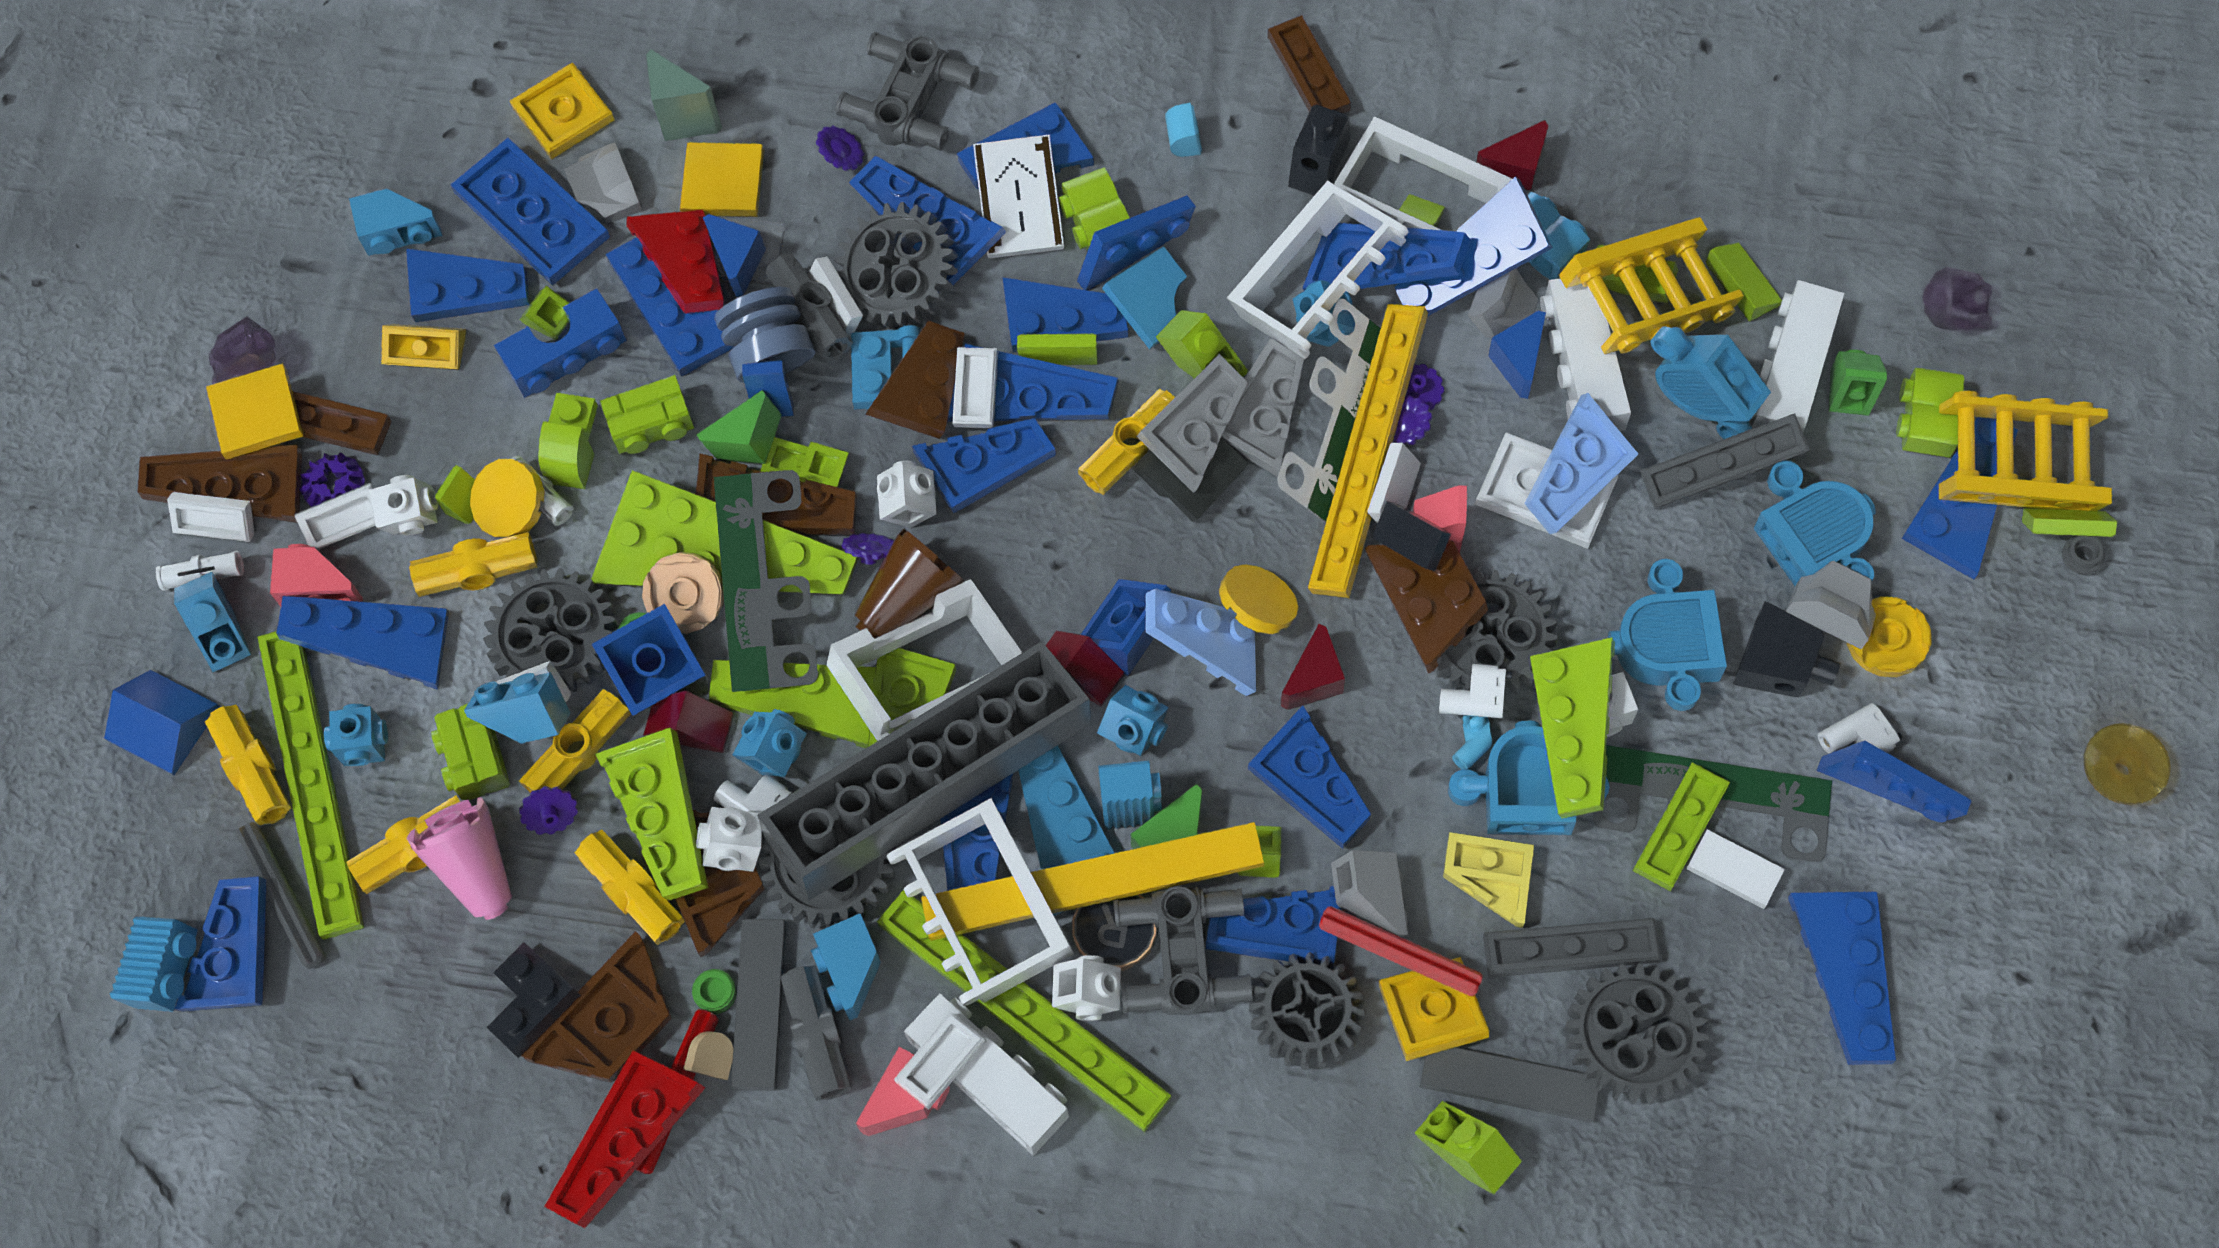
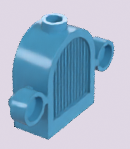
[1650,326,1771,439]
[1753,461,1876,586]
[1608,559,1727,711]
[1448,721,1609,835]

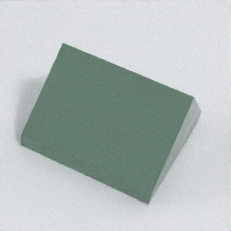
[646,49,722,141]

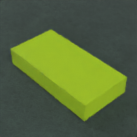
[1017,334,1098,365]
[2022,508,2117,537]

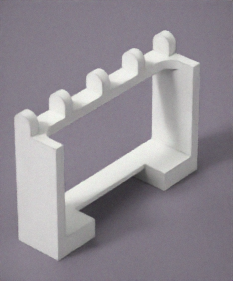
[1334,116,1512,230]
[1227,181,1409,359]
[827,579,1022,741]
[887,798,1074,1006]

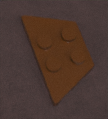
[1364,541,1488,674]
[676,810,765,957]
[521,931,672,1083]

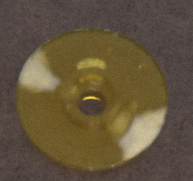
[2083,723,2171,805]

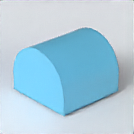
[1165,102,1202,157]

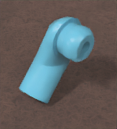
[1452,715,1492,769]

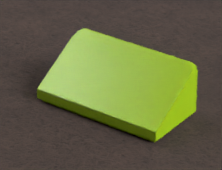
[1706,243,1782,322]

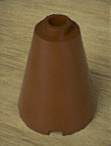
[854,528,964,639]

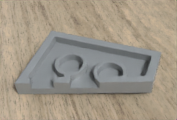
[1221,338,1304,477]
[1137,354,1248,493]

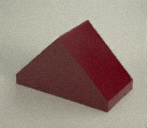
[1476,120,1549,191]
[1281,624,1345,710]
[1045,630,1124,707]
[643,691,734,753]

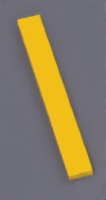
[1308,304,1428,598]
[921,822,1265,941]

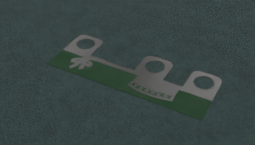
[714,470,818,692]
[1593,745,1832,862]

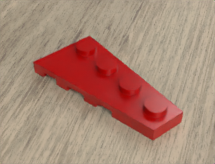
[544,1051,706,1229]

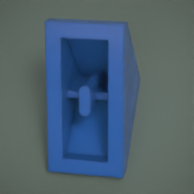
[703,214,766,298]
[1488,311,1546,399]

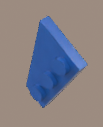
[1077,195,1196,290]
[912,418,1056,514]
[1248,706,1371,849]
[1816,740,1972,822]
[175,876,266,1012]

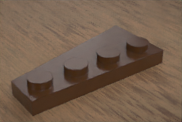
[137,445,302,523]
[696,453,857,535]

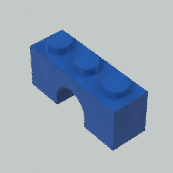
[494,288,626,398]

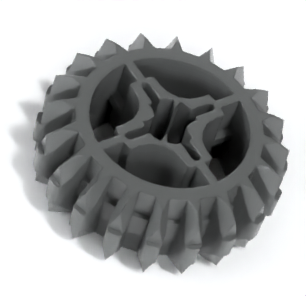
[1249,952,1366,1070]

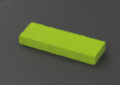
[1633,763,1730,892]

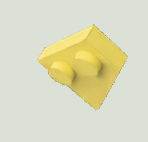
[1443,832,1534,928]

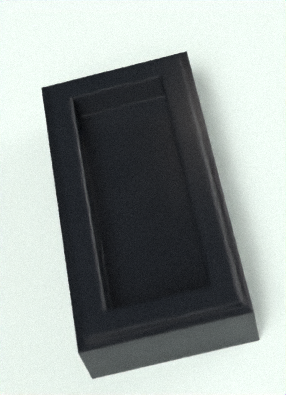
[1371,501,1451,571]

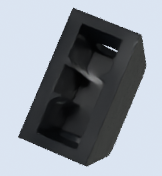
[1288,105,1350,196]
[1733,601,1841,697]

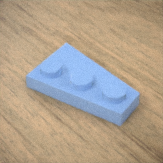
[1524,393,1638,534]
[1146,588,1256,696]

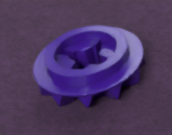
[300,452,365,507]

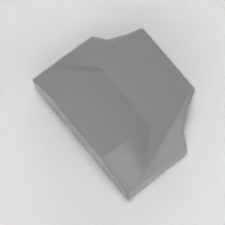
[564,142,642,224]
[1468,268,1538,337]
[1786,561,1876,649]

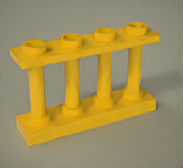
[1559,217,1744,354]
[1939,391,2112,511]

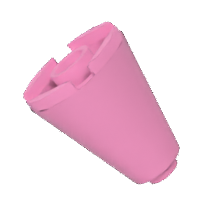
[406,798,512,920]

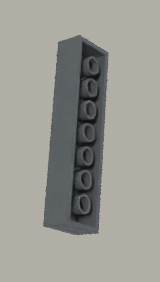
[757,641,1091,901]

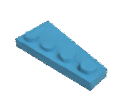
[1018,745,1114,916]

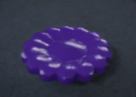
[816,125,865,171]
[1405,363,1444,410]
[1393,395,1433,445]
[842,533,894,565]
[519,786,578,835]

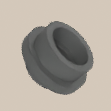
[2062,535,2105,575]

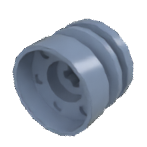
[714,286,815,383]

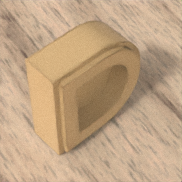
[684,1032,733,1080]

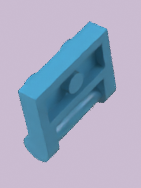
[851,325,921,410]

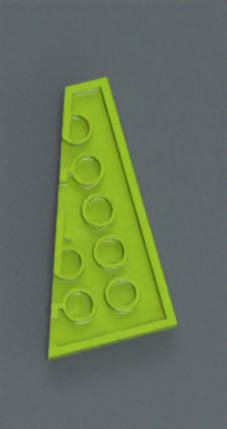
[591,470,859,594]

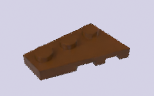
[865,321,965,439]

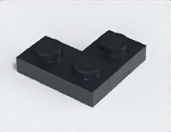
[486,942,581,1059]

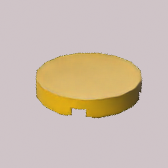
[470,459,545,538]
[1219,564,1299,634]
[1846,596,1932,677]

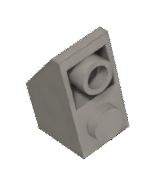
[1331,850,1408,938]

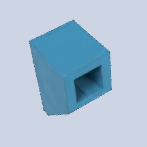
[349,188,443,256]
[174,572,251,672]
[464,672,571,743]
[811,913,881,1020]

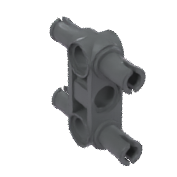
[835,32,979,151]
[1114,886,1253,1015]

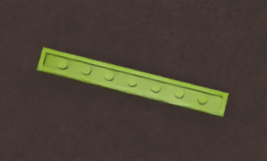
[257,631,364,940]
[877,890,1171,1133]

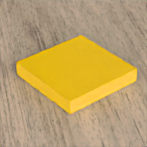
[509,62,615,160]
[680,142,764,217]
[206,363,303,460]
[1379,957,1489,1061]

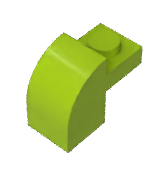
[538,392,598,490]

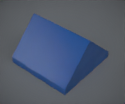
[1080,579,1172,676]
[592,604,705,716]
[104,670,220,776]

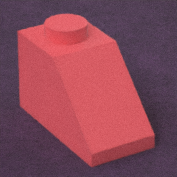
[1412,485,1467,553]
[270,544,363,606]
[856,1047,950,1136]

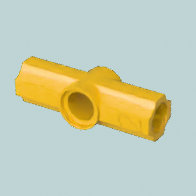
[1078,389,1175,495]
[409,532,538,597]
[519,689,631,793]
[204,704,292,826]
[346,795,461,895]
[574,829,685,945]

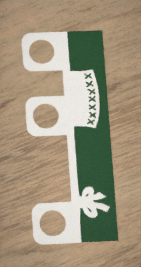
[1277,299,1381,522]

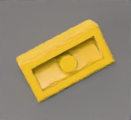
[381,324,466,369]

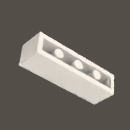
[1540,279,1631,431]
[1752,280,1844,432]
[904,993,1069,1156]

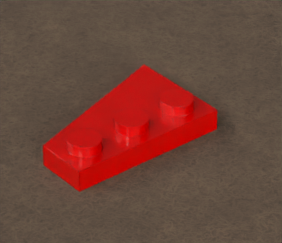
[627,210,723,313]

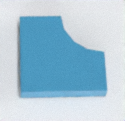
[1102,247,1187,350]

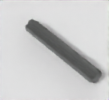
[236,822,326,969]

